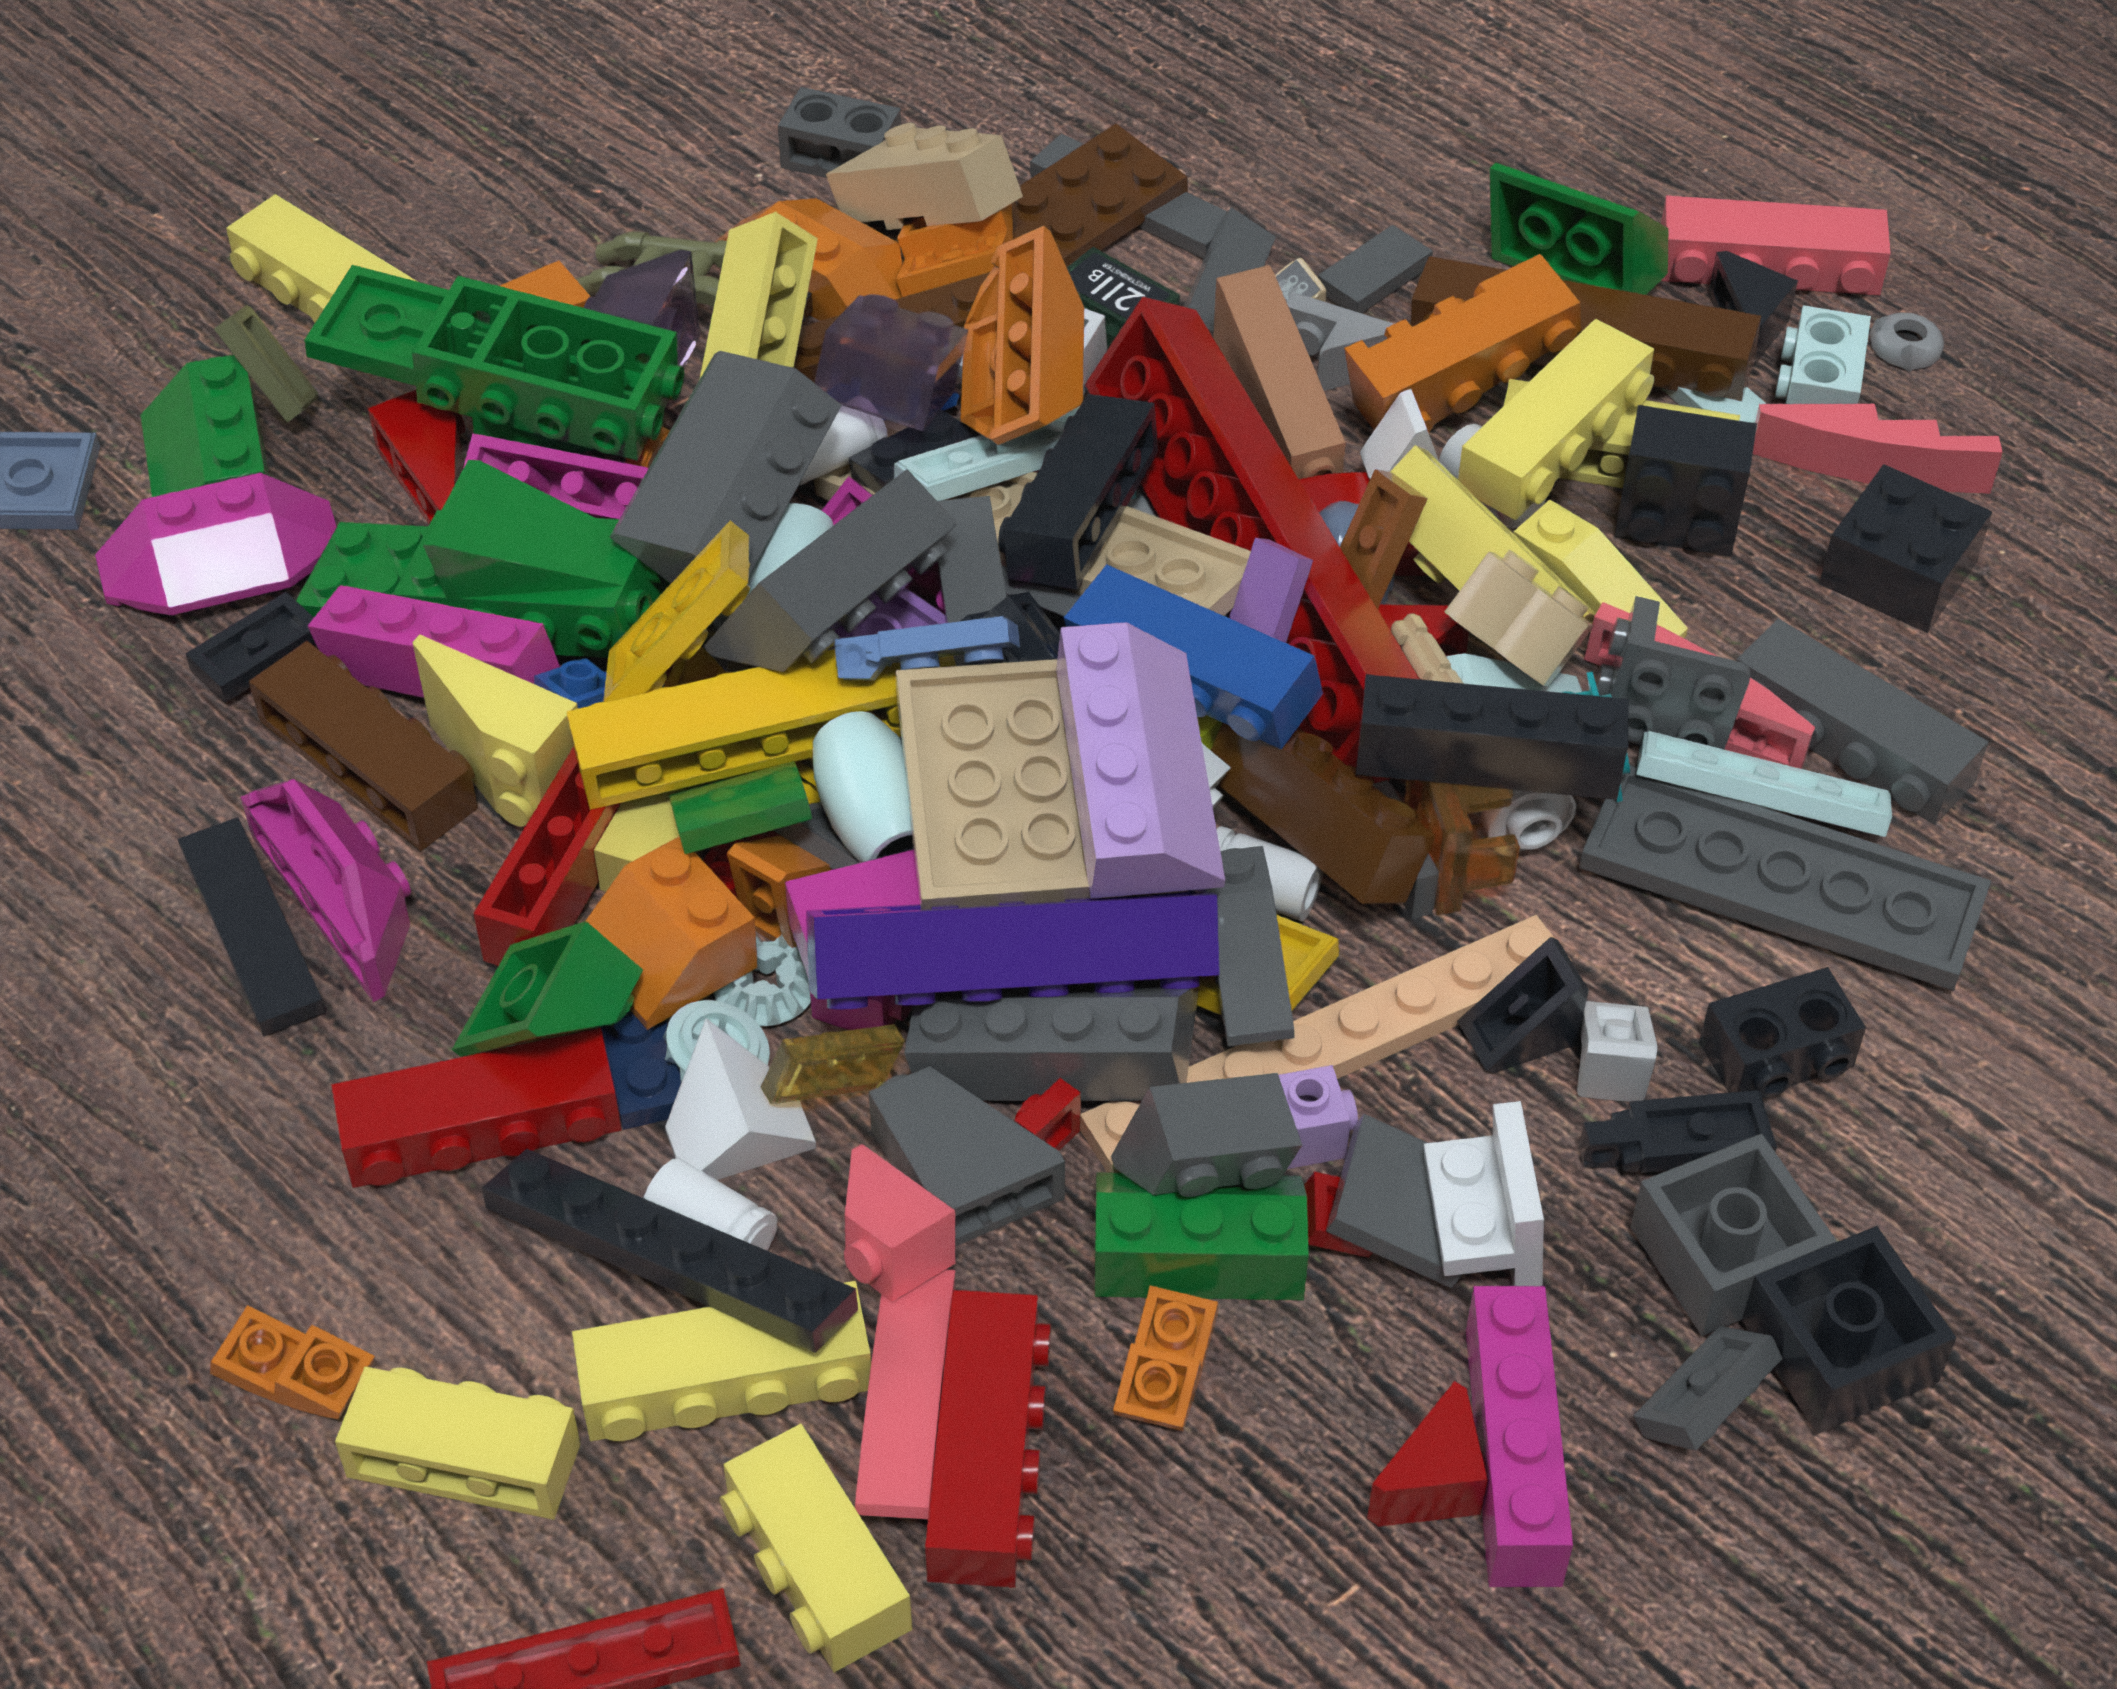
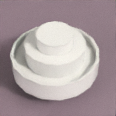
[1480,788,1576,852]

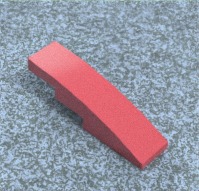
[1753,404,2003,494]
[1584,602,1815,769]
[855,1270,955,1519]

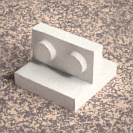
[1424,1101,1544,1286]

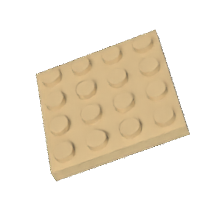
[895,659,1188,910]

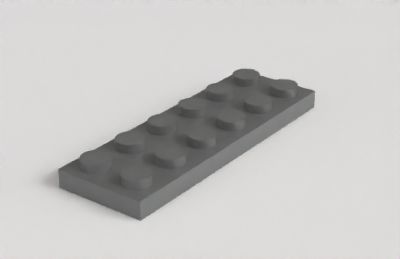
[1579,765,1992,991]

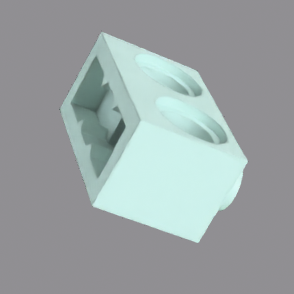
[1775,306,1871,404]

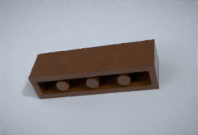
[249,641,478,852]
[1211,722,1436,904]

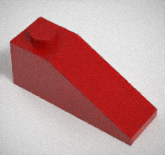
[368,389,466,524]

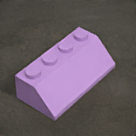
[1056,622,1225,899]

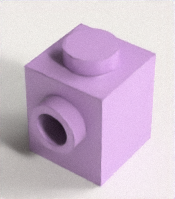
[1279,1065,1358,1169]

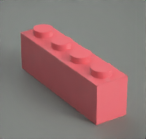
[1661,196,1891,296]

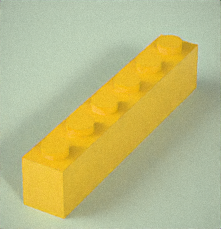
[566,649,956,810]

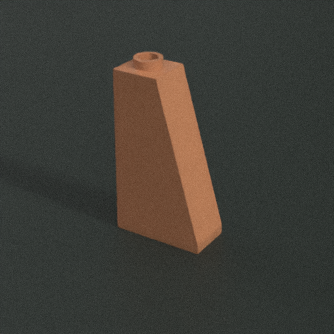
[1213,265,1346,479]

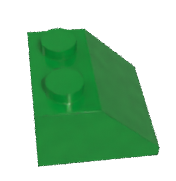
[452,921,643,1057]

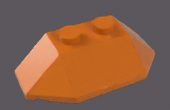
[715,198,902,321]
[960,226,1084,445]

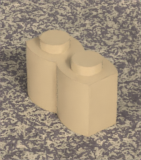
[1444,550,1594,686]

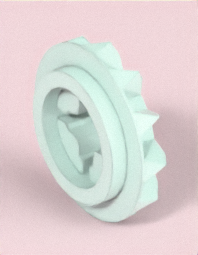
[713,934,811,1026]
[663,1000,770,1081]

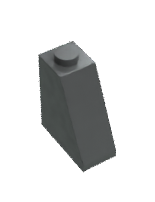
[868,1066,1065,1247]

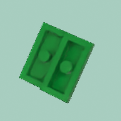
[669,761,813,854]

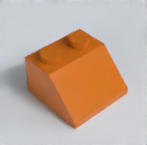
[586,836,757,1030]

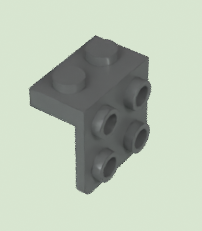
[1596,596,1750,749]

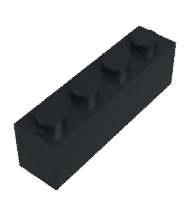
[998,394,1159,590]
[1356,674,1629,800]

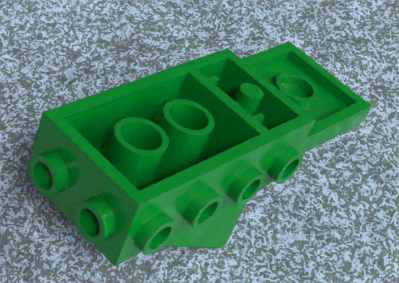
[304,265,685,461]
[296,460,670,658]

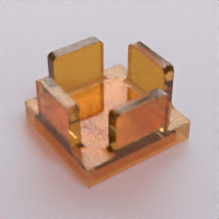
[1405,780,1520,915]

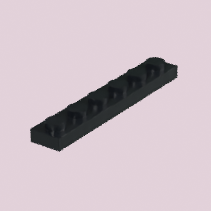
[482,1149,858,1353]

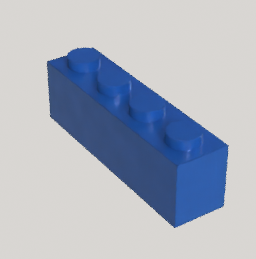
[1064,564,1323,749]

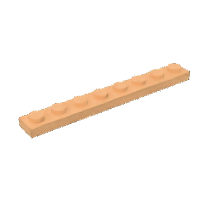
[1080,915,1572,1173]

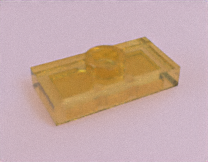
[760,1024,905,1104]

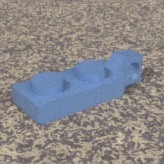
[835,616,1020,681]

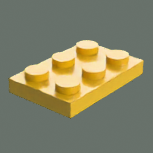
[603,520,750,702]

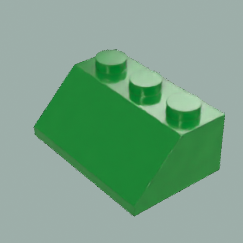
[1489,162,1669,295]
[140,355,269,497]
[1094,1172,1309,1301]

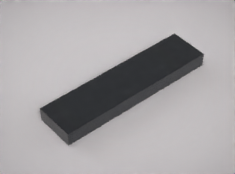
[177,817,326,1037]

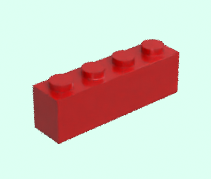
[473,746,621,966]
[331,1028,622,1188]
[925,1290,1051,1588]

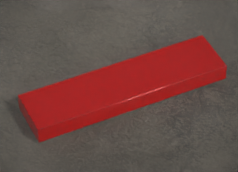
[427,1588,741,1689]

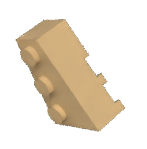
[826,123,1023,230]

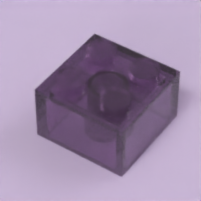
[814,294,969,431]

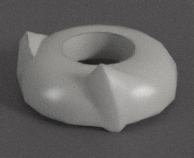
[1870,312,1944,372]

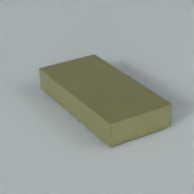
[214,305,319,422]

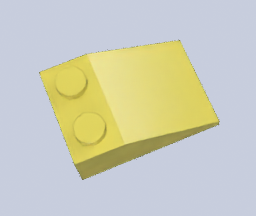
[412,635,578,827]

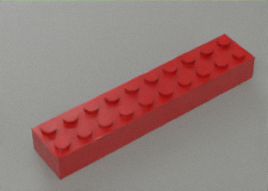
[1085,297,1419,783]

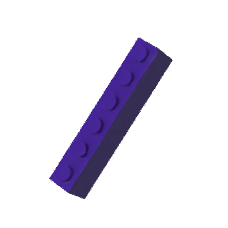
[806,889,1220,1010]

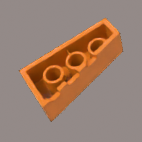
[1344,254,1581,433]

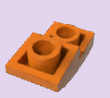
[1113,1286,1219,1431]
[210,1305,375,1420]

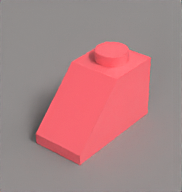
[844,1144,955,1302]

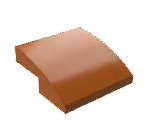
[896,203,1013,297]

